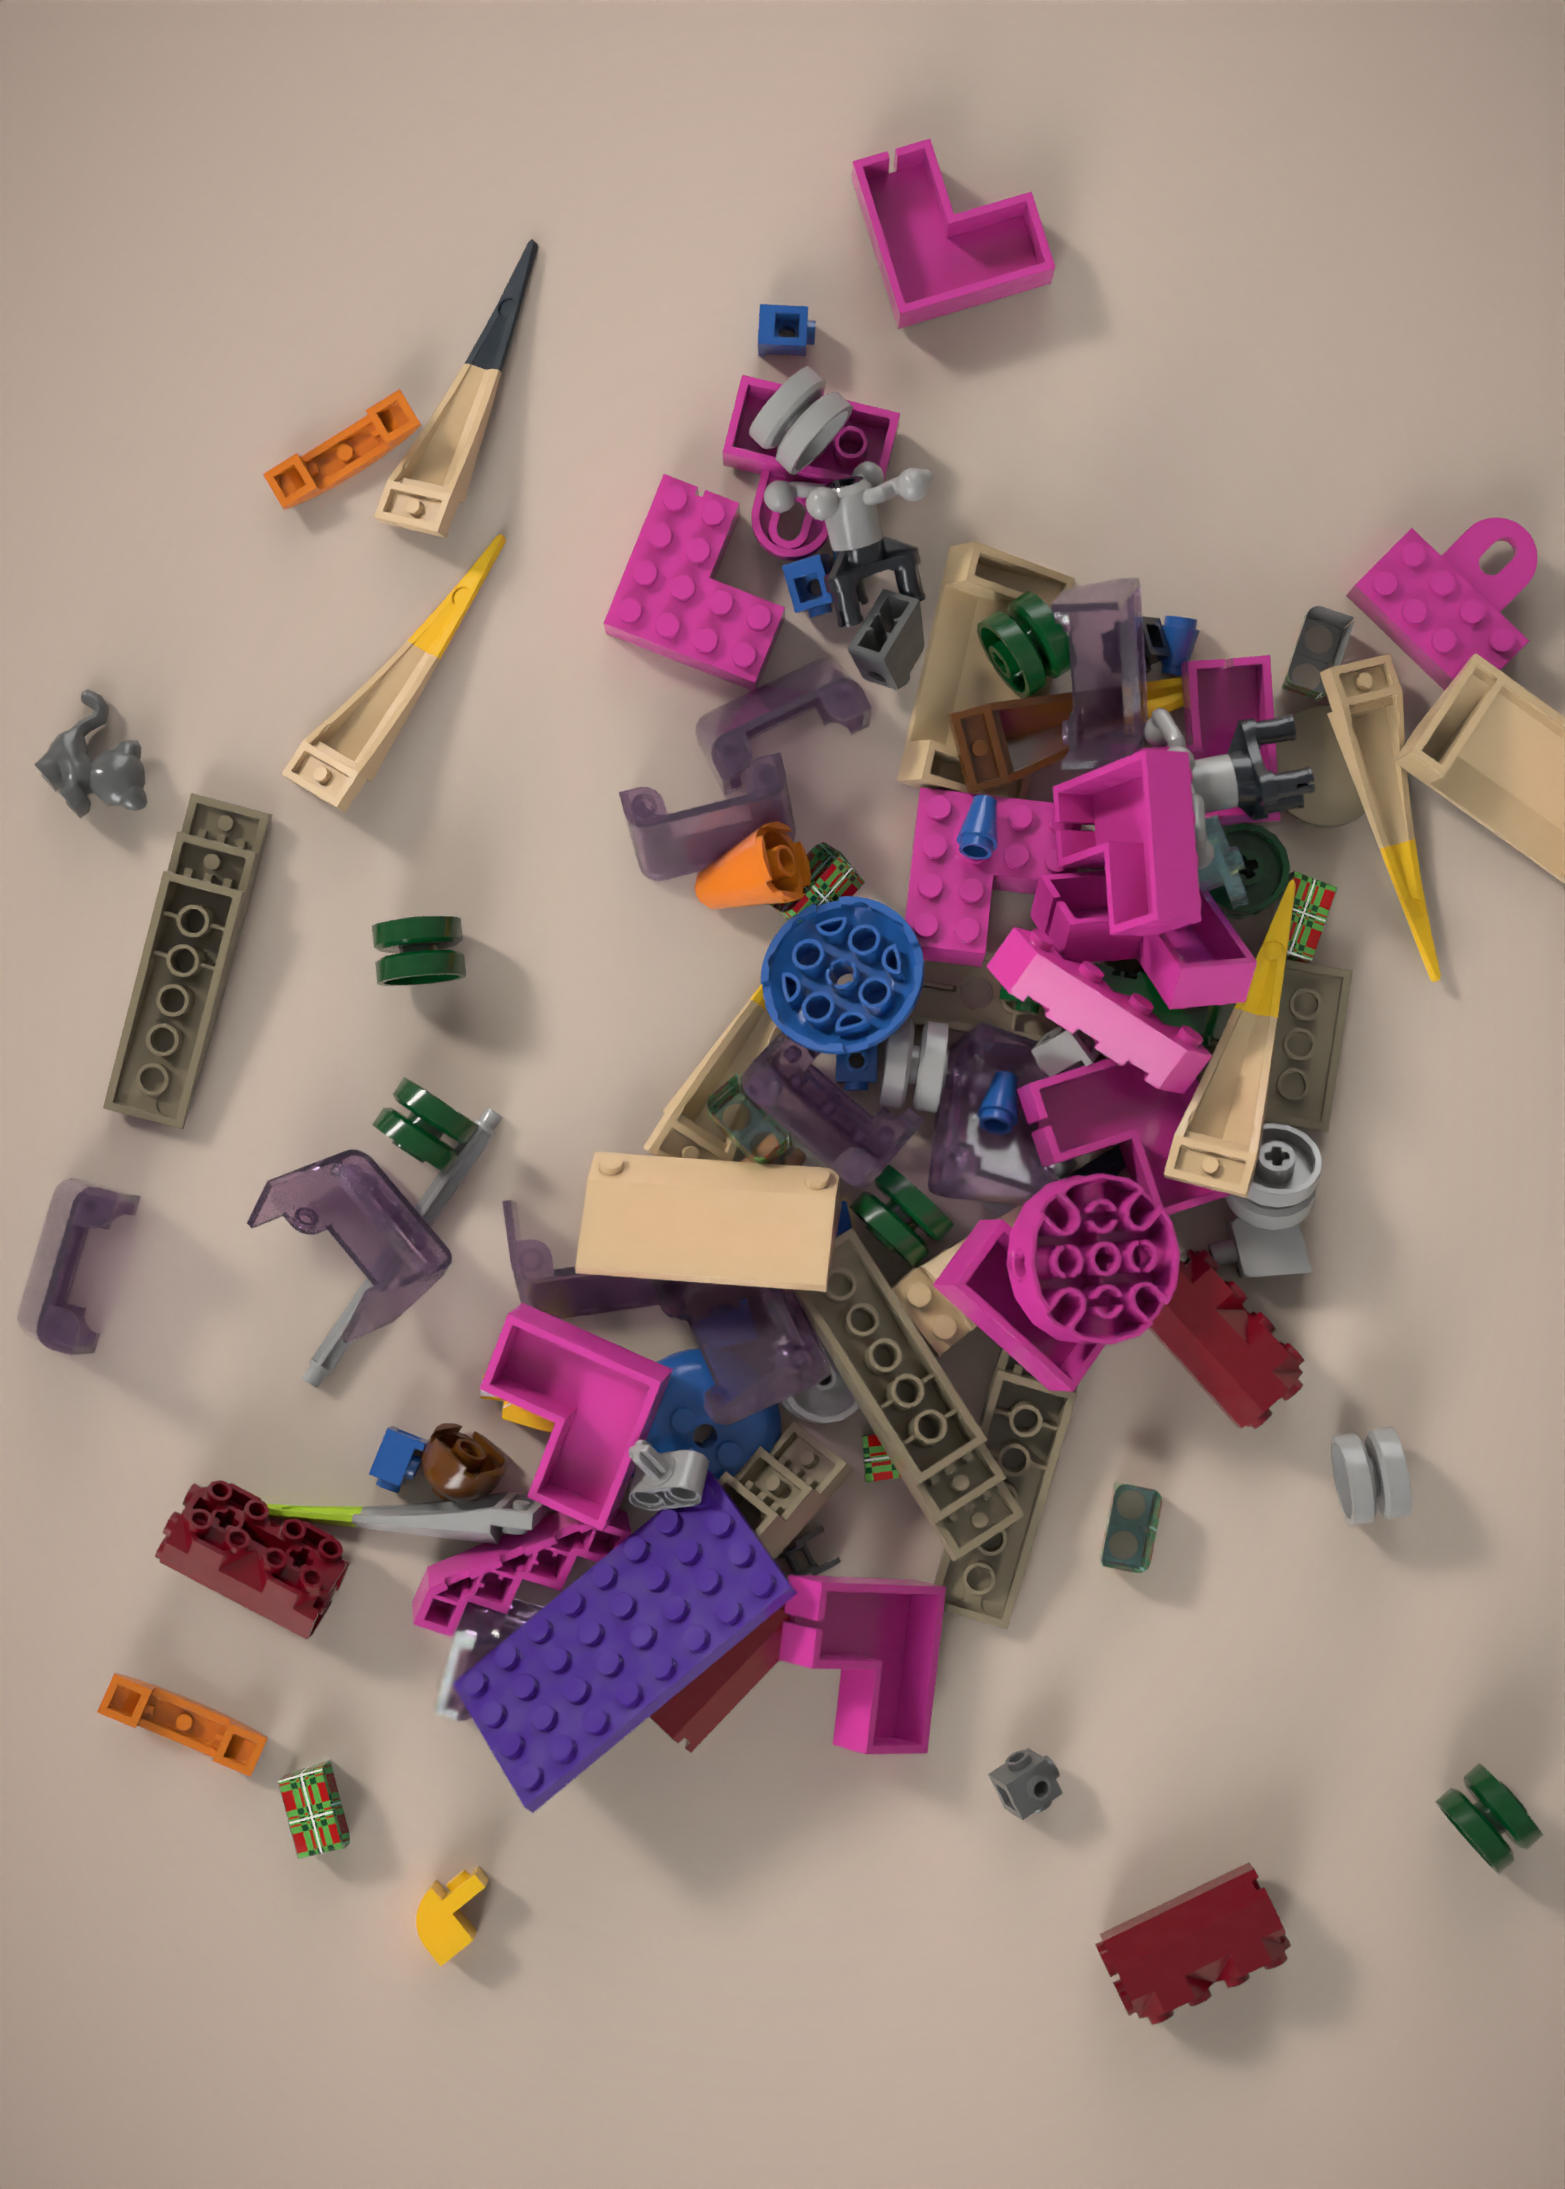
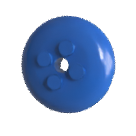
[761,896,924,1054]
[632,1348,781,1480]

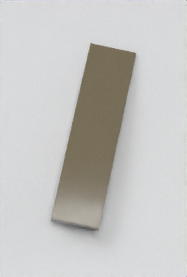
[103,793,272,1129]
[792,1228,1025,1561]
[934,1348,1078,1629]
[719,1422,853,1560]

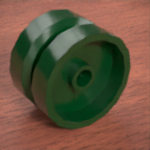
[977,591,1076,698]
[1197,823,1290,920]
[372,916,466,986]
[372,1077,479,1174]
[849,1164,954,1267]
[1435,1763,1543,1874]

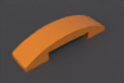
[263,389,421,510]
[97,1673,268,1777]

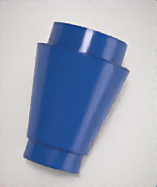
[1161,616,1200,676]
[957,795,998,860]
[977,1071,1018,1135]

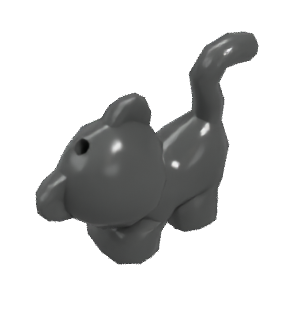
[34,689,147,819]

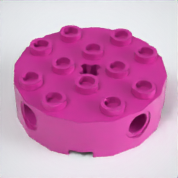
[1006,1173,1180,1345]

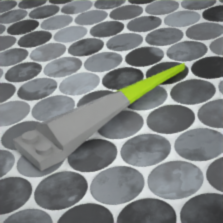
[266,1491,550,1544]

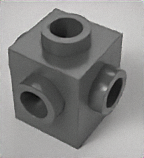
[988,1748,1063,1820]

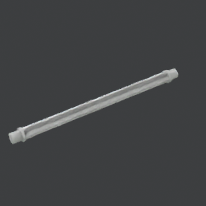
[302,1107,502,1388]

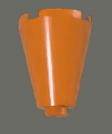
[695,821,811,909]

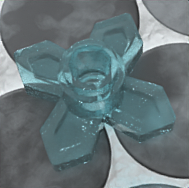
[1197,815,1249,909]

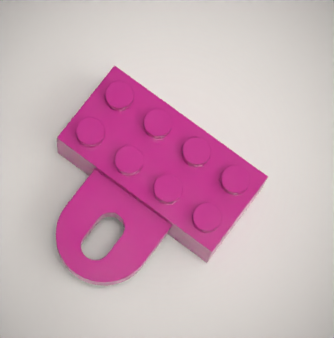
[722,375,900,561]
[1346,517,1538,691]

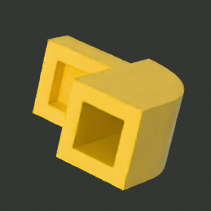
[416,1867,489,1967]

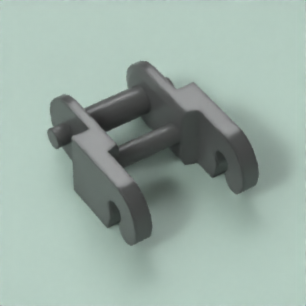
[778,1526,841,1576]

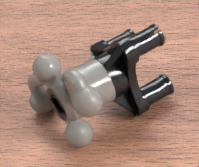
[764,461,932,628]
[1143,708,1315,869]

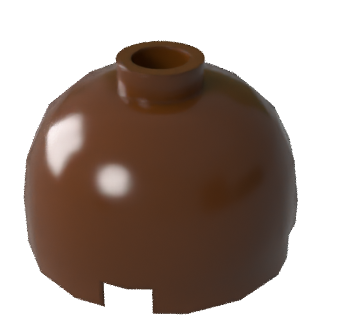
[422,1423,506,1502]

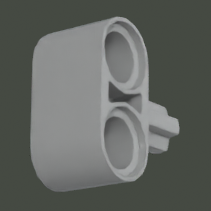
[629,1440,709,1511]

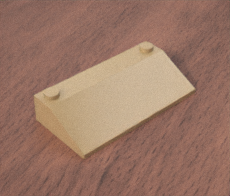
[897,541,1075,800]
[1394,653,1565,884]
[575,1152,841,1292]

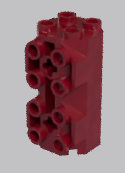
[1148,1249,1305,1429]
[155,1480,351,1639]
[649,1604,790,1753]
[1095,1862,1291,2025]

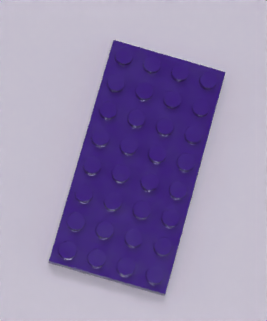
[452,1470,798,1813]

